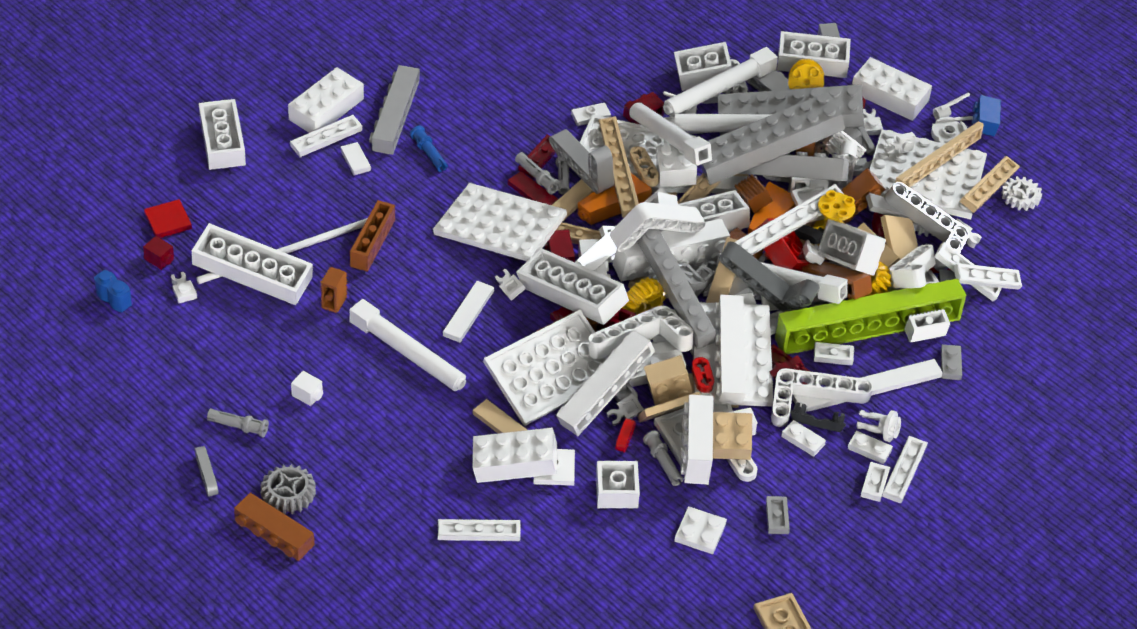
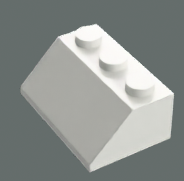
[627,341,686,387]

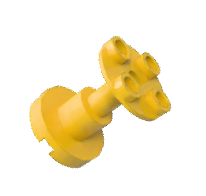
[788,59,824,89]
[813,190,855,246]

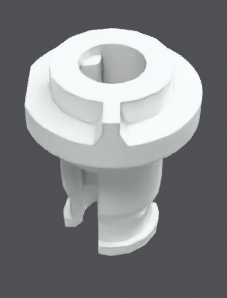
[857,410,901,442]

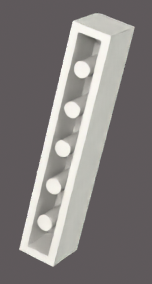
[714,295,745,404]
[556,330,655,436]

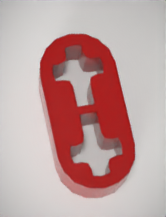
[691,357,715,393]
[615,418,636,453]

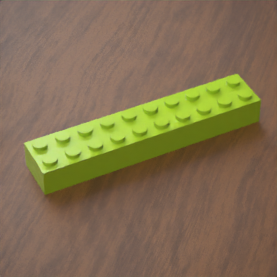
[775,279,966,354]

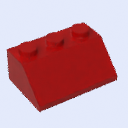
[754,218,810,272]

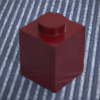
[143,236,174,270]

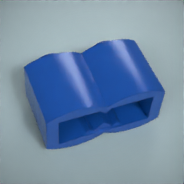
[94,270,132,312]

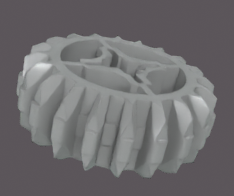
[260,464,316,515]

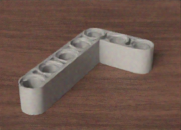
[549,129,614,194]
[884,182,969,271]

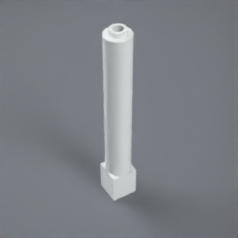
[663,47,778,117]
[629,103,712,166]
[671,114,772,132]
[717,258,848,304]
[350,299,466,391]

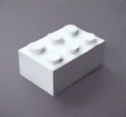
[674,42,732,91]

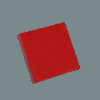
[144,199,192,238]

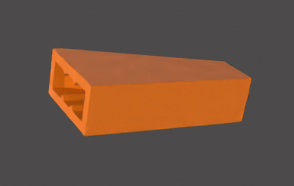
[578,173,652,225]
[748,182,796,234]

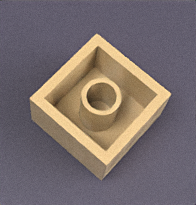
[644,355,693,406]
[713,412,752,460]

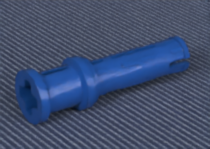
[410,125,448,172]

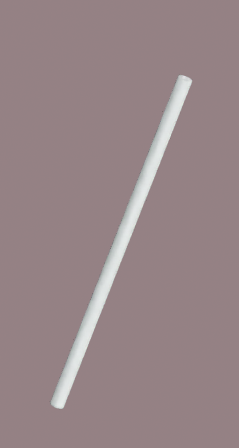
[196,218,368,284]

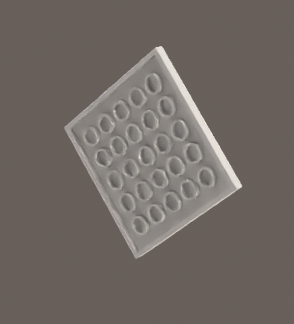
[870,130,987,219]

